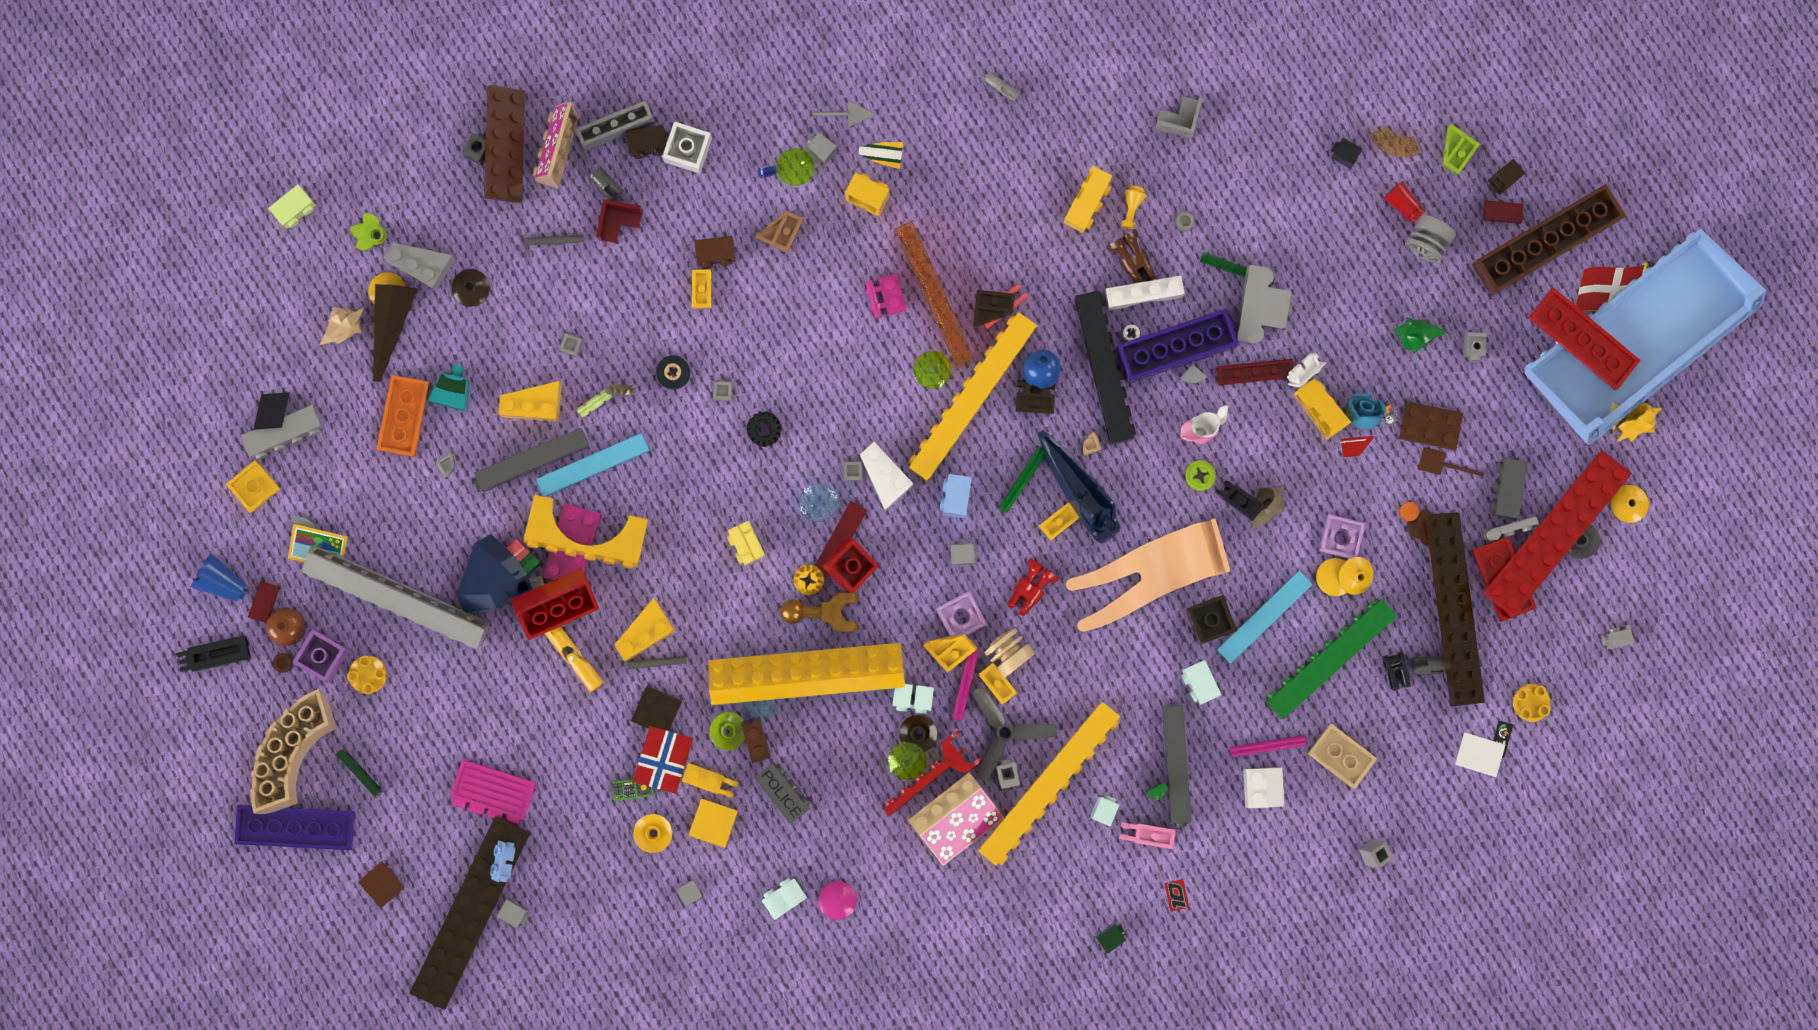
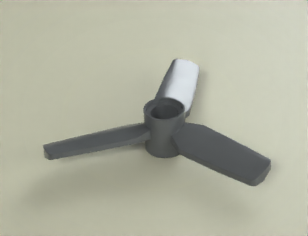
[973,687,1057,781]

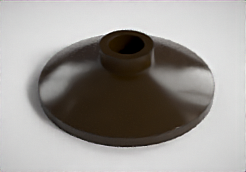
[452,269,490,307]
[899,715,938,753]

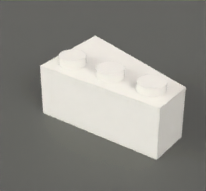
[860,442,913,512]

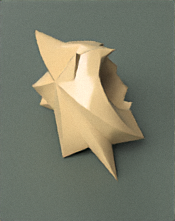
[319,306,363,345]

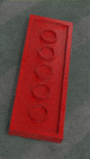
[1528,288,1641,390]

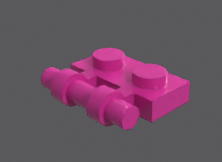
[865,274,906,319]

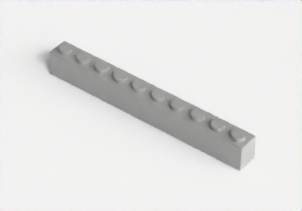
[302,546,490,649]

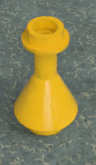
[1121,185,1147,229]

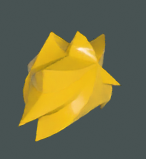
[1616,403,1662,442]

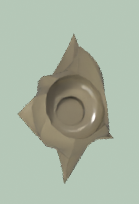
[1251,484,1286,531]

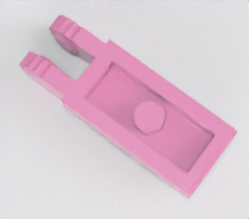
[1119,822,1176,849]

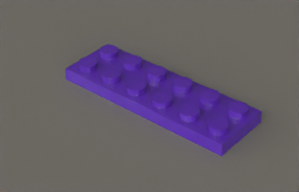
[234,805,355,850]

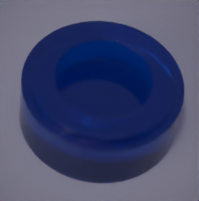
[757,166,777,178]

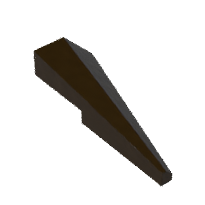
[373,284,418,382]

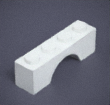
[1104,276,1185,311]

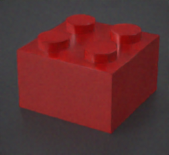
[821,538,879,593]

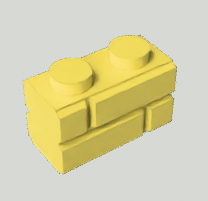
[726,521,766,566]

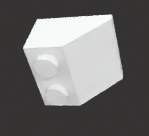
[1243,768,1284,808]

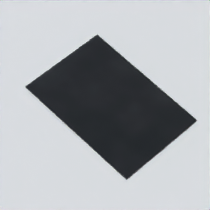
[253,392,290,430]

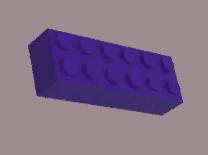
[1116,309,1239,384]

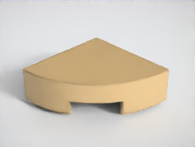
[1082,432,1102,456]

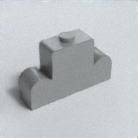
[1236,265,1292,343]

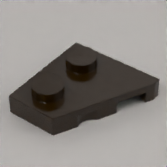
[973,290,1015,327]

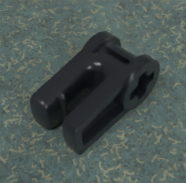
[1382,651,1411,691]

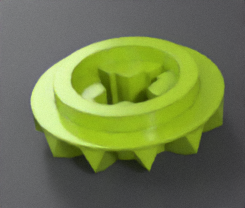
[1185,460,1216,491]

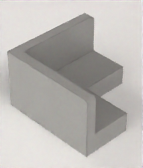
[1155,96,1203,138]

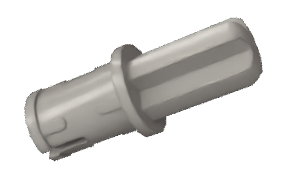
[984,71,1020,101]

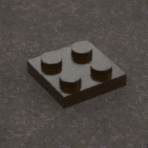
[631,686,682,731]

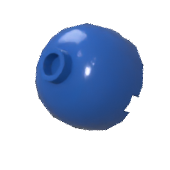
[1022,349,1061,389]

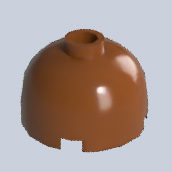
[266,608,306,646]

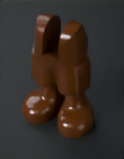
[1106,229,1156,283]

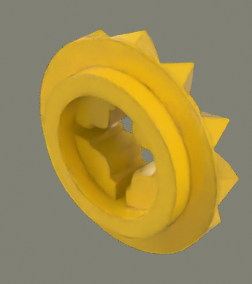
[793,564,824,595]

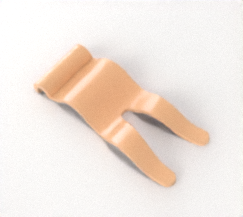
[1066,518,1230,632]

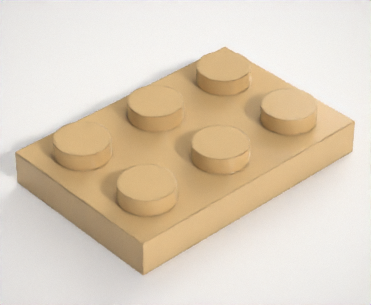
[1307,723,1377,790]

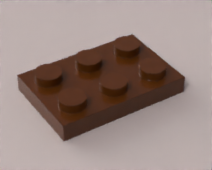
[1399,401,1463,451]

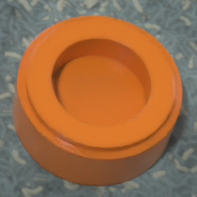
[1399,502,1419,522]

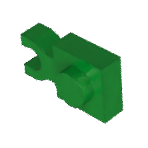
[1146,782,1168,800]

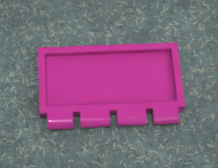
[450,759,536,826]

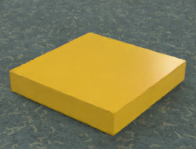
[226,460,280,513]
[689,798,738,848]

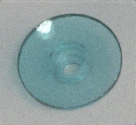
[799,484,837,522]

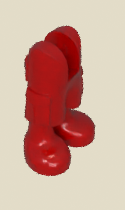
[1007,558,1060,616]

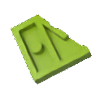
[1442,123,1480,176]

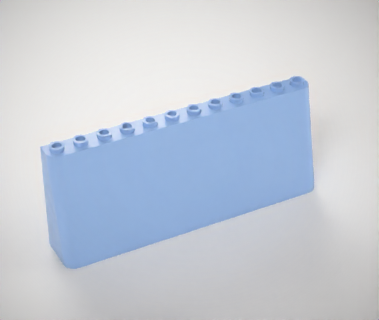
[1525,229,1766,445]

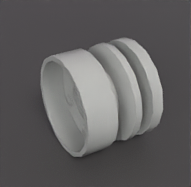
[1405,215,1456,264]

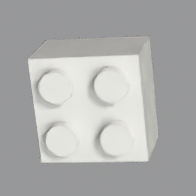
[662,122,712,174]

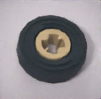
[656,355,690,390]

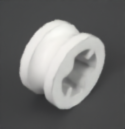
[1122,325,1140,341]

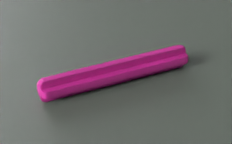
[952,646,980,721]
[1230,735,1306,757]

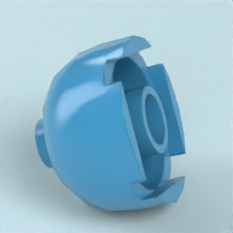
[1346,393,1386,430]

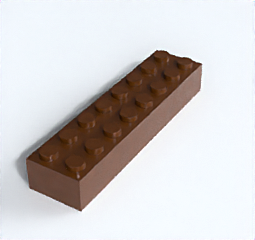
[1472,184,1626,296]

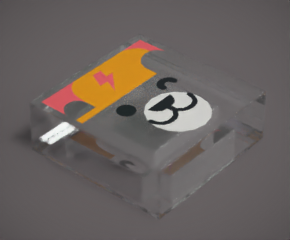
[1380,403,1400,429]

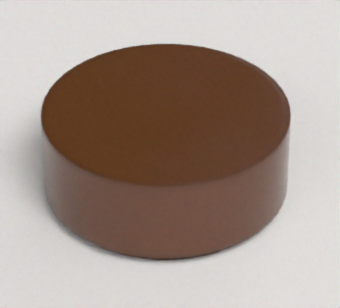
[273,653,293,673]

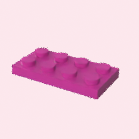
[542,503,602,580]

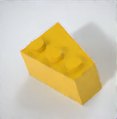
[1293,378,1352,440]

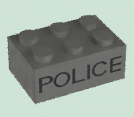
[755,763,811,824]

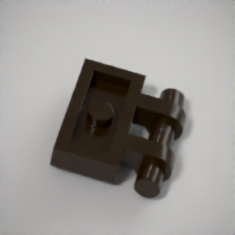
[1015,380,1056,414]

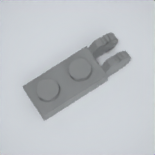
[1483,516,1539,542]

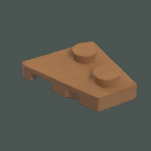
[754,210,804,254]

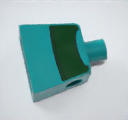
[429,364,470,412]

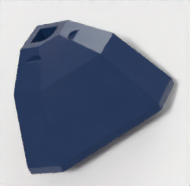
[457,534,533,612]

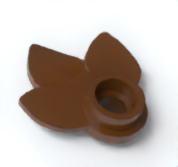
[1407,509,1432,547]

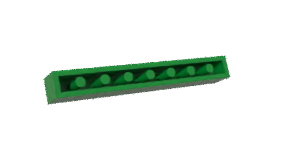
[1265,599,1397,719]

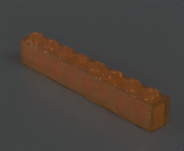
[895,221,974,370]

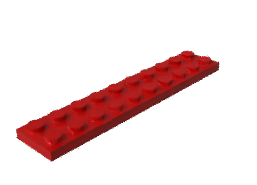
[1482,450,1632,618]

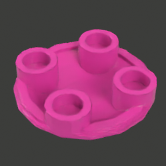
[818,881,857,920]

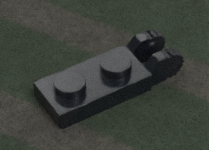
[1215,480,1265,521]

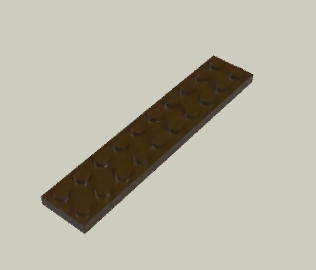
[1425,512,1485,707]
[409,816,531,1010]

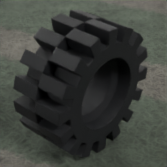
[747,411,782,447]

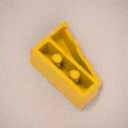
[1063,165,1112,233]
[498,381,562,422]
[615,598,676,662]

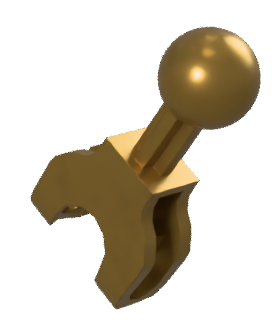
[780,593,859,632]

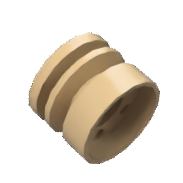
[984,628,1036,678]

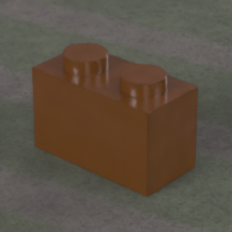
[694,236,736,268]
[741,716,771,763]

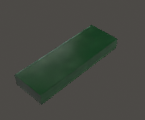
[336,750,383,797]

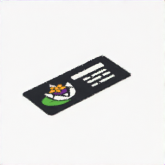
[1493,721,1513,758]

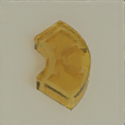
[1370,127,1421,158]

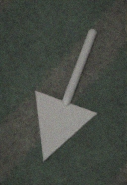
[812,100,876,128]

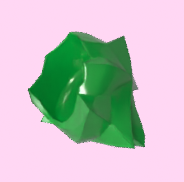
[1393,317,1448,354]

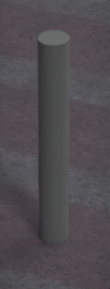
[525,235,583,245]
[628,656,686,669]

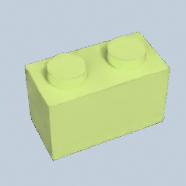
[268,184,316,229]

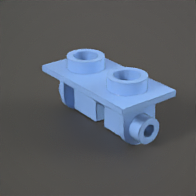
[490,840,516,882]

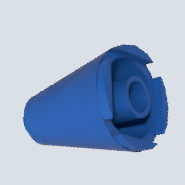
[190,553,248,601]

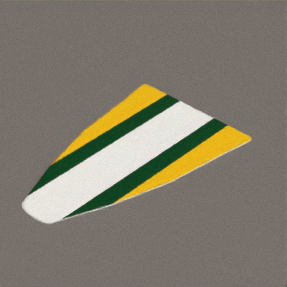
[859,142,903,169]

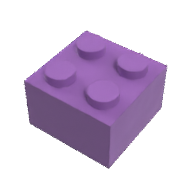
[292,629,350,683]

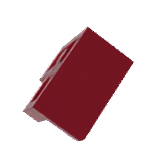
[596,199,643,244]

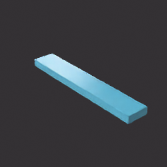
[536,433,650,497]
[1217,571,1313,664]

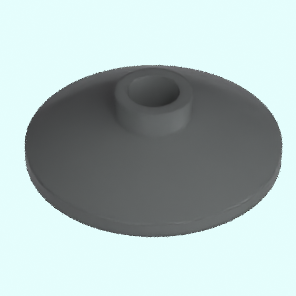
[1567,524,1600,559]

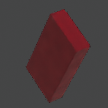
[1483,200,1524,224]
[248,581,280,623]

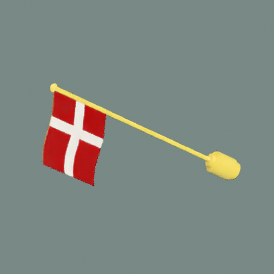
[1575,262,1649,429]

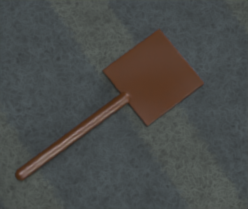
[1418,447,1484,476]

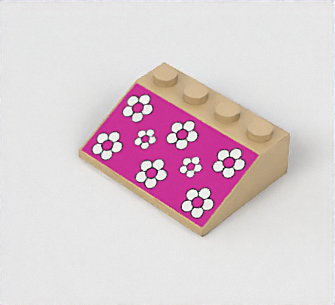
[533,102,579,188]
[908,772,1004,866]

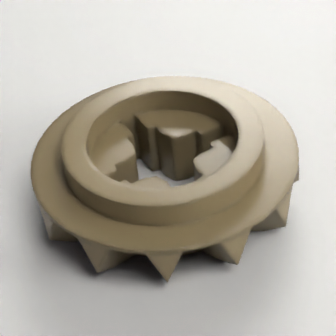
[605,385,636,395]

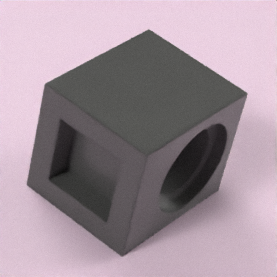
[462,133,486,165]

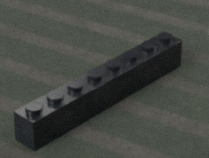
[1074,291,1136,445]

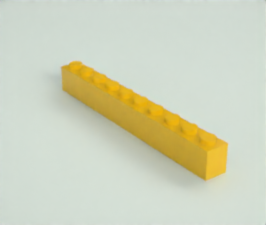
[908,312,1037,482]
[978,702,1120,866]

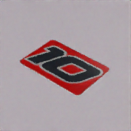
[1165,879,1189,912]

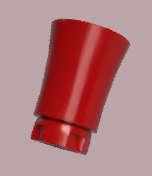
[1383,180,1426,223]

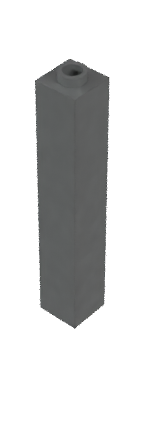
[473,428,590,492]
[1162,706,1192,827]

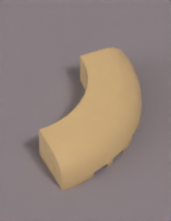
[250,689,337,814]

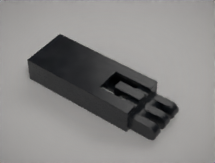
[175,635,251,672]

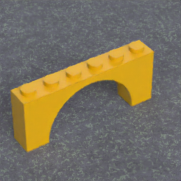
[524,495,648,569]

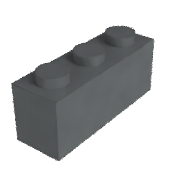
[1490,458,1528,520]

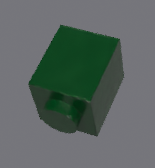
[1095,923,1126,954]

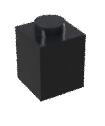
[1331,138,1363,169]

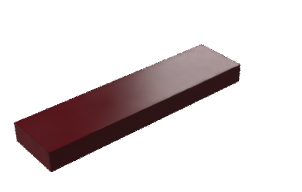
[1216,359,1294,386]
[815,501,867,577]

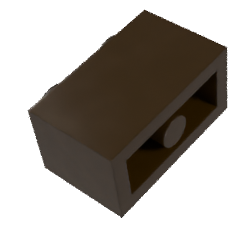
[626,125,667,159]
[1488,159,1526,195]

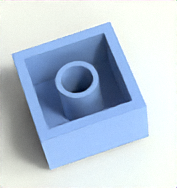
[940,474,972,519]

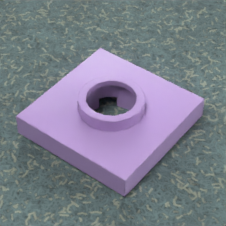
[1319,514,1366,559]
[936,591,988,636]

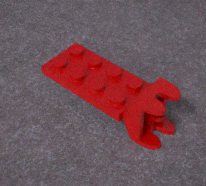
[884,730,982,816]

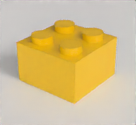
[845,172,890,217]

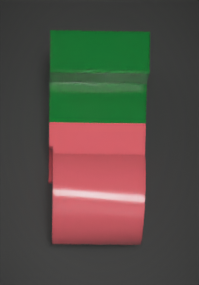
[506,538,542,575]

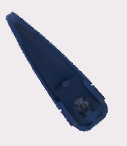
[1037,430,1120,543]

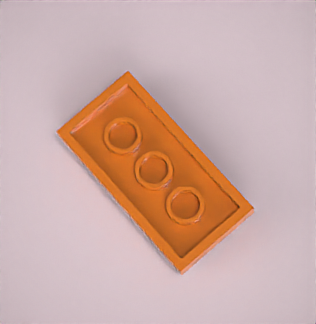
[376,375,430,457]

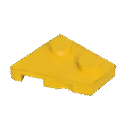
[923,633,977,673]

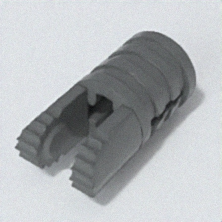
[589,167,624,201]
[1410,657,1446,675]

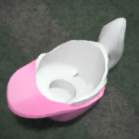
[1180,405,1228,444]

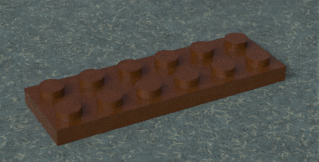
[484,85,525,203]

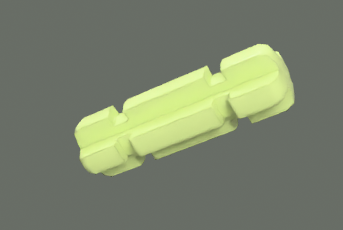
[577,389,612,417]

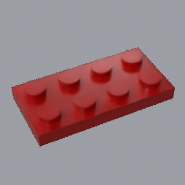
[1471,536,1537,622]

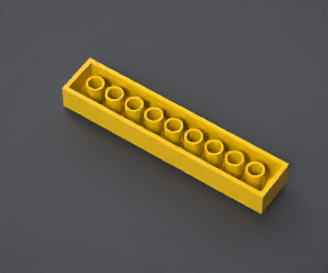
[708,643,905,705]

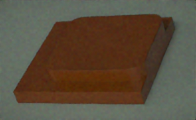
[358,861,405,908]

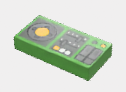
[612,779,654,801]

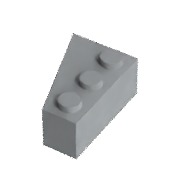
[383,243,456,291]

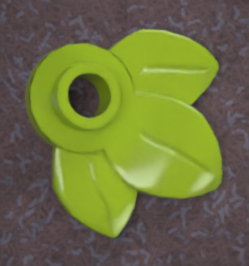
[350,213,387,250]

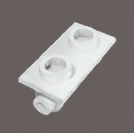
[1287,352,1326,387]

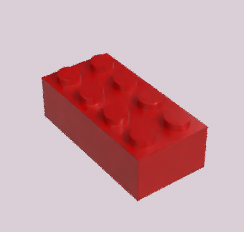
[510,568,599,641]

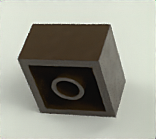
[1185,595,1237,645]

